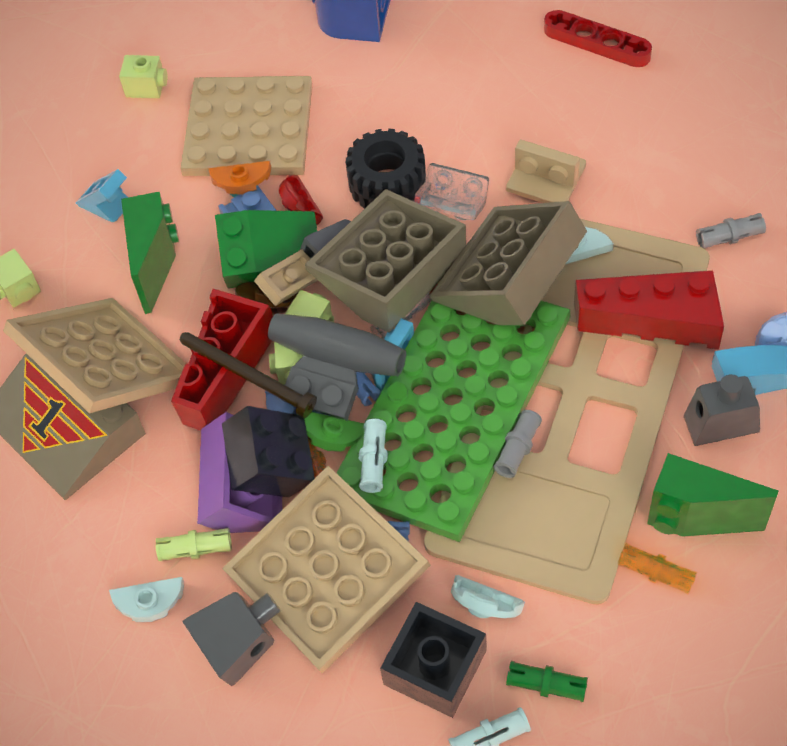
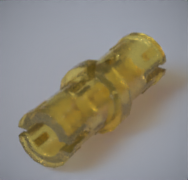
[618,543,698,595]

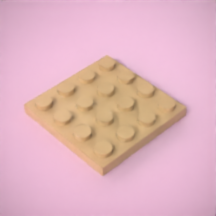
[180,76,312,176]
[3,298,187,413]
[222,466,431,674]

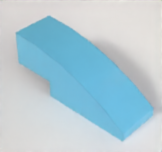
[711,345,787,395]

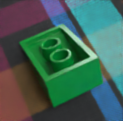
[121,191,179,314]
[215,210,317,289]
[647,453,779,537]

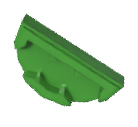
[297,412,364,452]

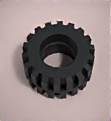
[345,128,426,209]

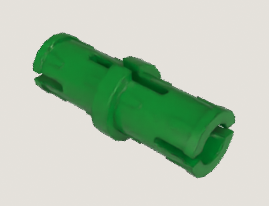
[506,660,588,702]

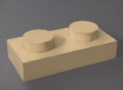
[254,249,318,306]

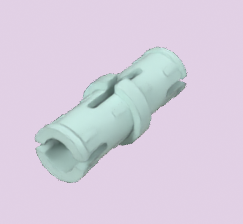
[359,419,388,493]
[448,707,531,746]

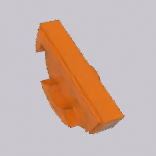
[208,161,272,194]

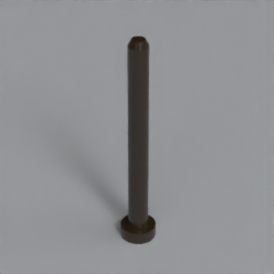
[179,332,317,418]

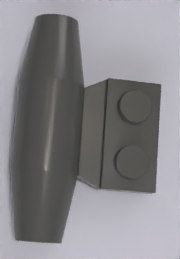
[268,313,406,421]

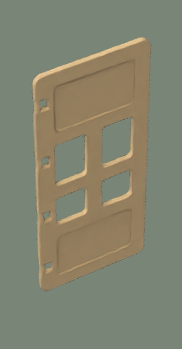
[424,218,710,605]

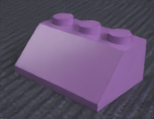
[197,412,282,533]

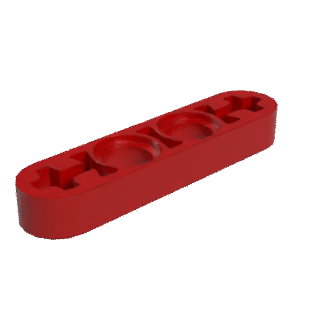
[544,10,652,67]

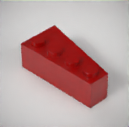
[574,270,724,350]
[171,288,273,431]

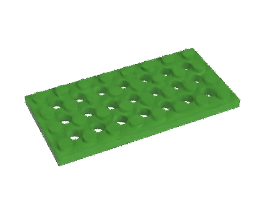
[337,301,571,542]

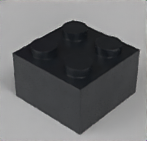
[222,406,315,498]
[380,602,487,718]

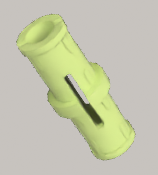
[155,528,232,561]

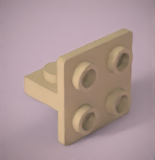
[506,139,587,203]

